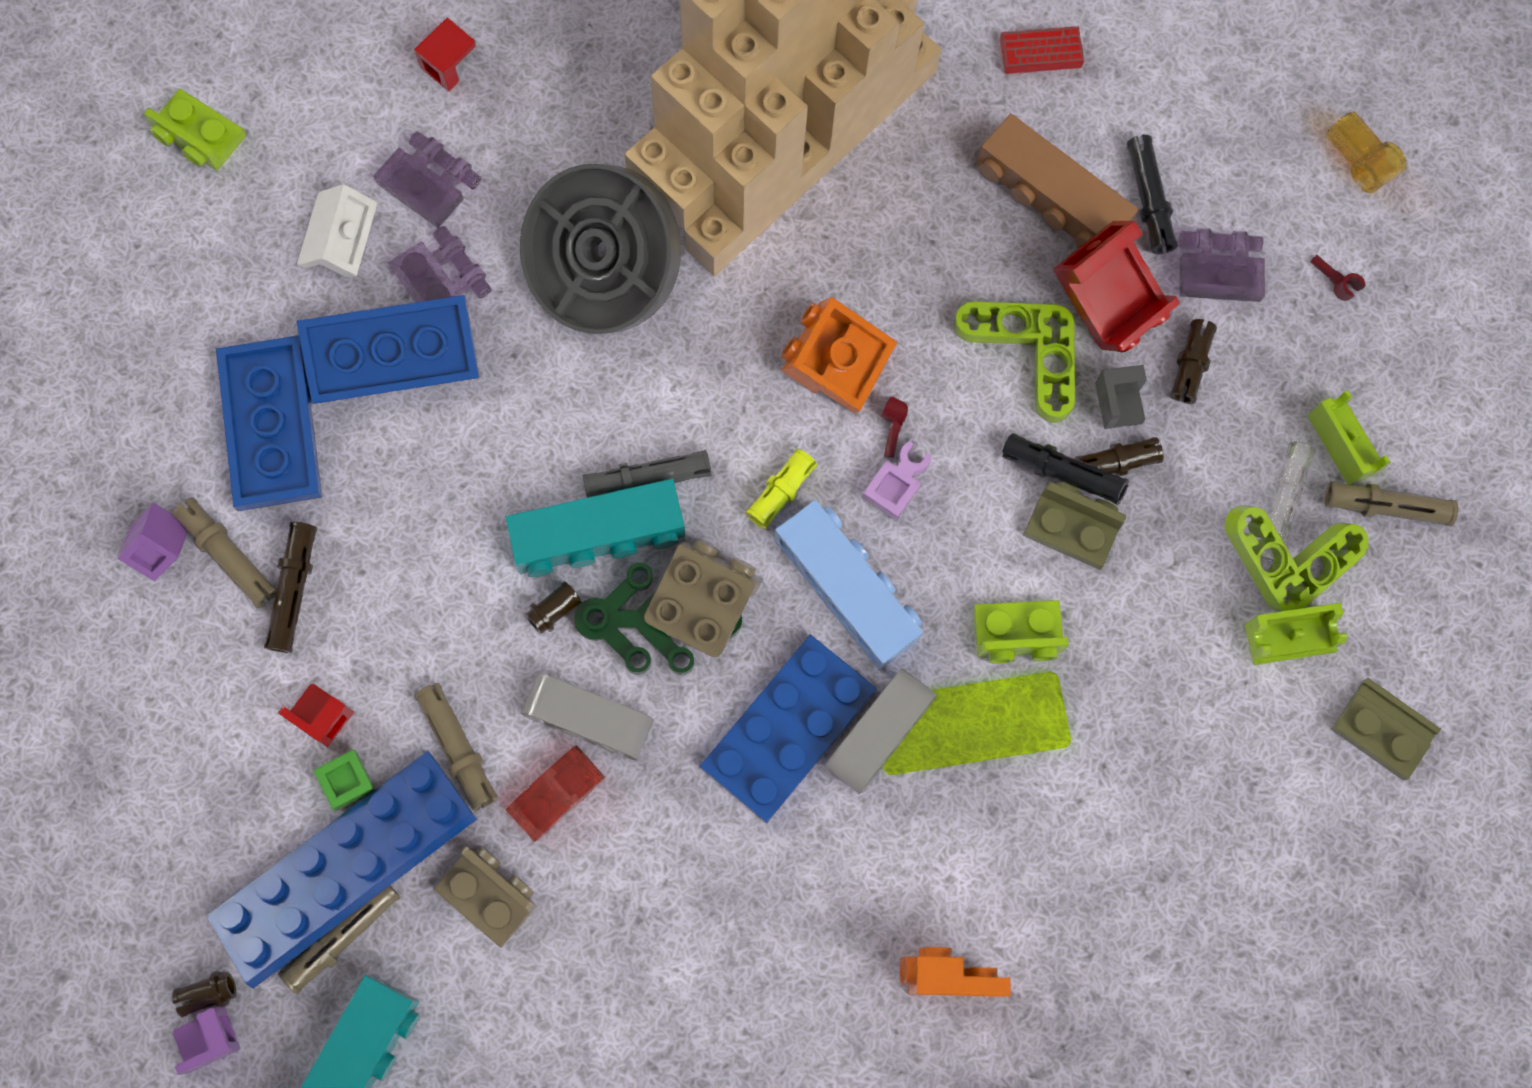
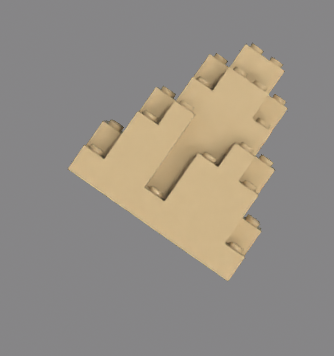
[624,0,942,276]

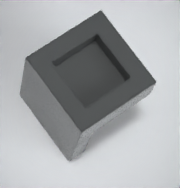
[1095,365,1147,429]

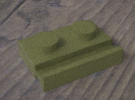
[1331,678,1441,781]

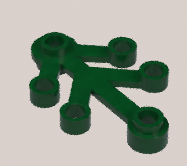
[574,563,742,675]

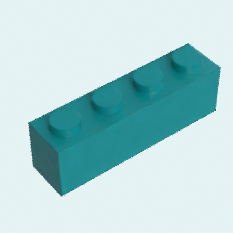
[505,479,686,577]
[301,975,420,1088]

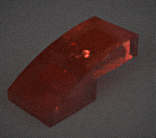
[505,745,606,842]

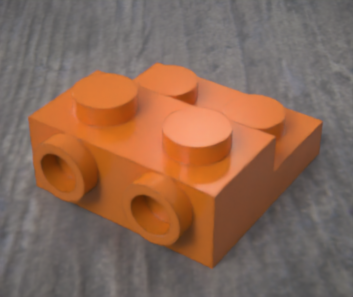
[781,296,897,413]
[900,947,1011,997]

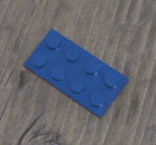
[296,295,480,404]
[216,335,323,512]
[699,634,877,824]

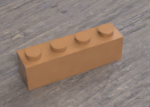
[976,113,1139,247]

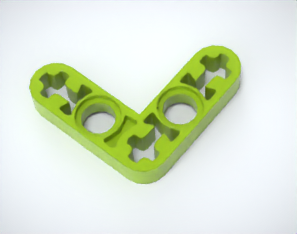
[953,301,1075,423]
[1225,505,1369,612]

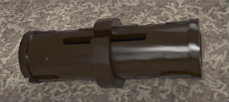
[1170,319,1217,404]
[1075,437,1164,476]

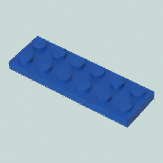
[207,751,477,989]

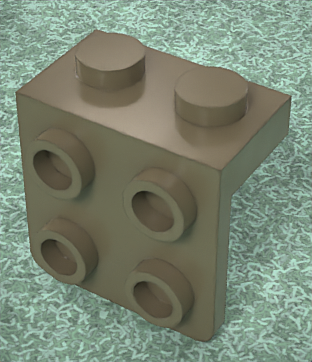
[644,538,763,657]

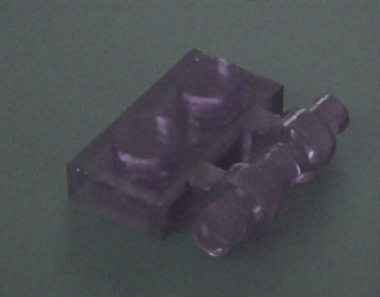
[373,131,481,228]
[388,226,492,308]
[1179,228,1265,302]

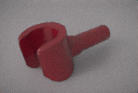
[1310,255,1366,301]
[881,397,908,458]

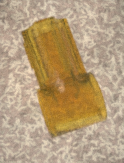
[1325,111,1407,193]

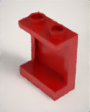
[1052,221,1180,352]

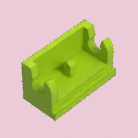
[1307,390,1391,485]
[1244,602,1347,665]

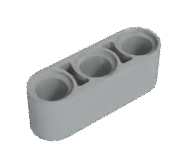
[825,668,937,794]
[520,673,654,761]

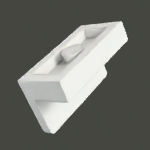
[297,184,378,277]

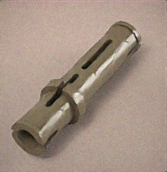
[1324,481,1459,526]
[172,497,277,608]
[414,683,499,811]
[278,886,401,995]

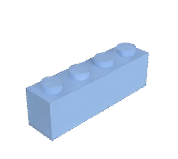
[774,499,923,671]

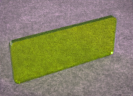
[883,672,1071,776]

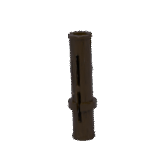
[264,522,318,653]

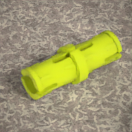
[745,449,818,530]

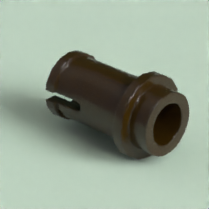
[525,581,582,634]
[172,971,237,1018]

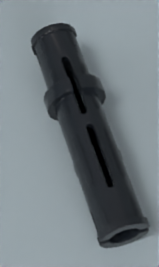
[1126,134,1178,254]
[1002,433,1129,505]

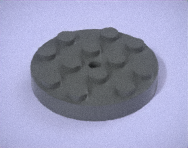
[520,164,681,334]

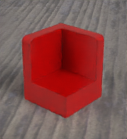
[414,17,476,92]
[277,684,354,747]

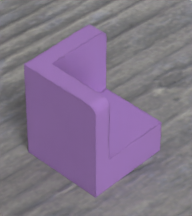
[117,502,188,582]
[173,1007,241,1075]

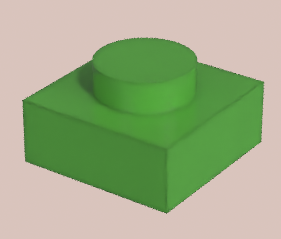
[313,749,376,811]

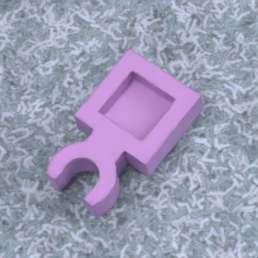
[862,441,932,521]

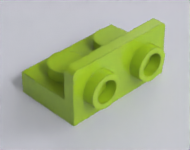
[143,88,247,171]
[973,600,1069,664]

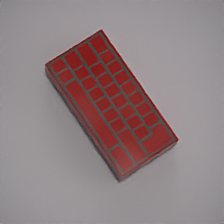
[1000,26,1084,74]

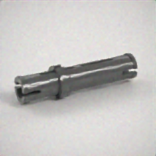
[582,450,712,498]

